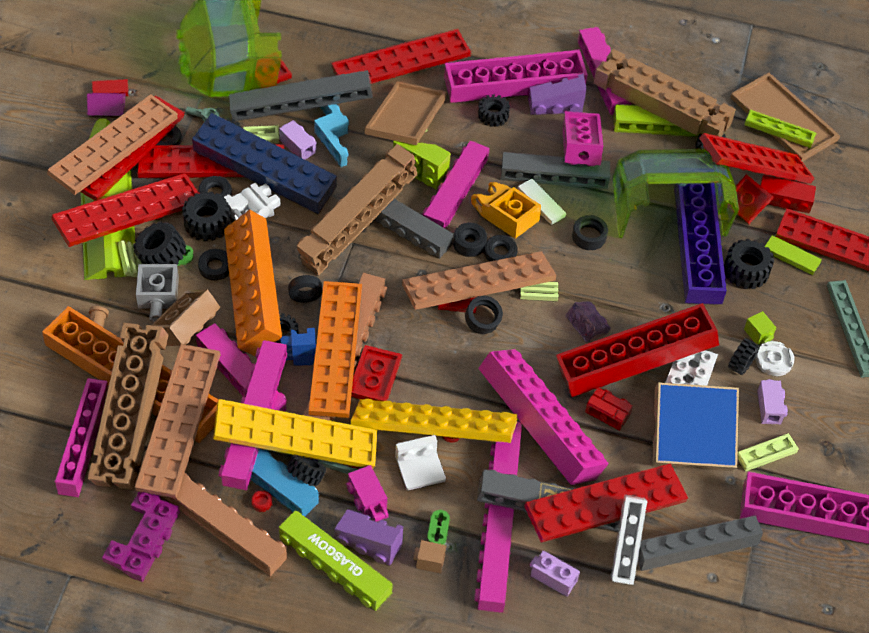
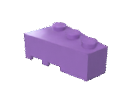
[528,74,586,114]
[335,509,403,566]

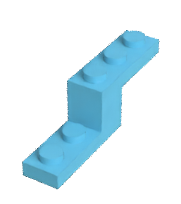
[314,104,349,167]

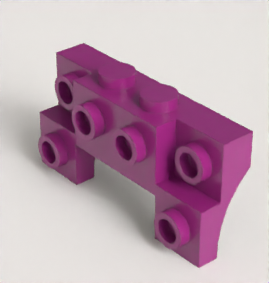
[102,491,180,582]

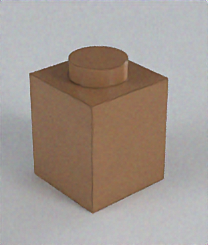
[413,540,446,573]

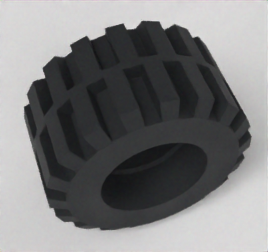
[182,191,230,241]
[133,221,186,265]
[724,239,774,289]

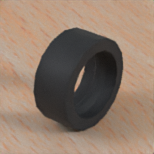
[572,215,608,250]
[465,295,503,334]

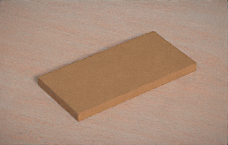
[730,73,840,162]
[365,81,447,145]

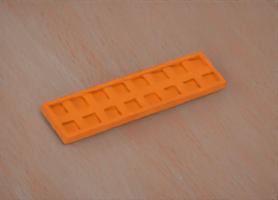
[309,281,362,418]

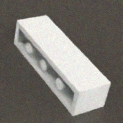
[611,495,647,585]

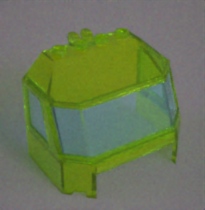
[176,0,282,97]
[612,149,739,238]

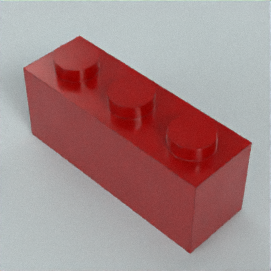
[760,175,816,214]

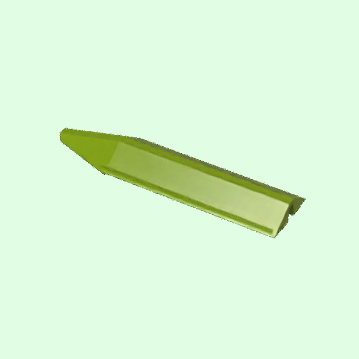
[80,119,136,280]

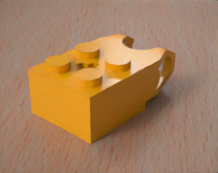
[471,182,541,239]

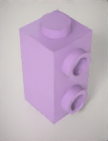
[279,120,316,160]
[757,379,787,424]
[530,551,580,597]

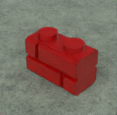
[585,387,633,431]

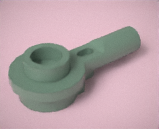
[185,107,220,122]

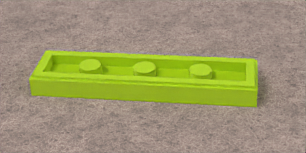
[744,110,816,148]

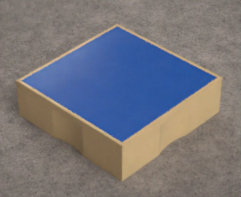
[652,383,739,471]

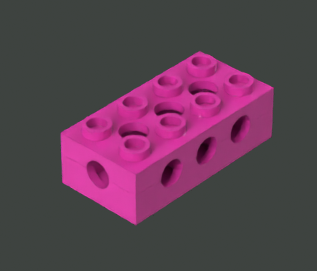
[562,111,603,166]

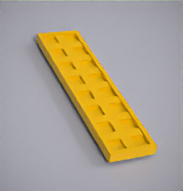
[213,399,377,469]
[351,399,517,443]

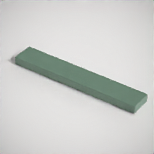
[827,280,869,378]

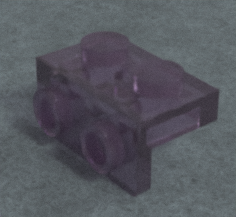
[566,301,611,342]

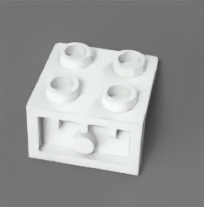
[395,435,446,490]

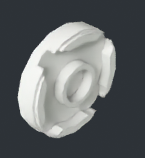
[755,341,794,376]

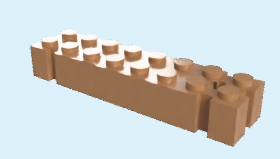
[594,49,736,137]
[297,144,417,276]
[88,323,168,490]

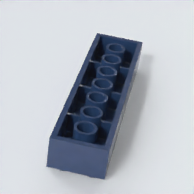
[192,113,337,214]

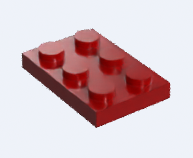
[351,345,402,401]

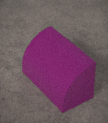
[87,93,125,116]

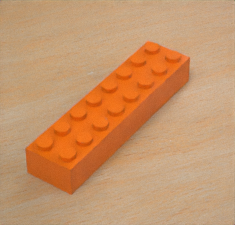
[224,210,282,356]

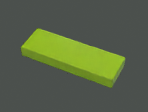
[765,235,822,275]

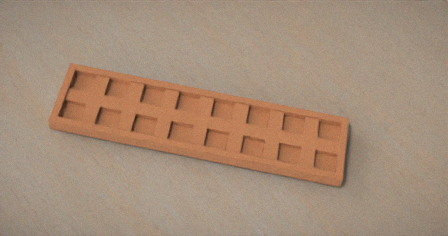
[47,94,178,195]
[402,251,556,310]
[135,344,221,498]

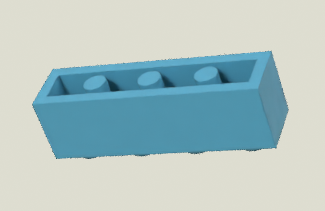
[250,448,319,517]

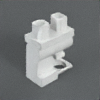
[224,183,281,220]

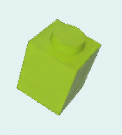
[744,311,777,345]

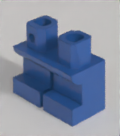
[281,328,316,366]

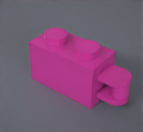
[346,465,389,522]

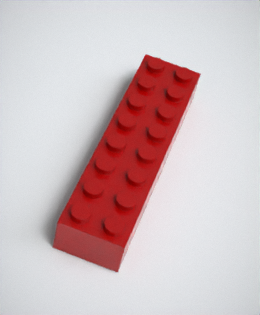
[556,303,719,397]

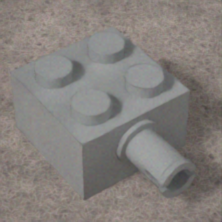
[136,264,179,322]

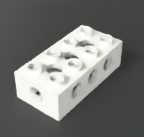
[666,350,718,386]

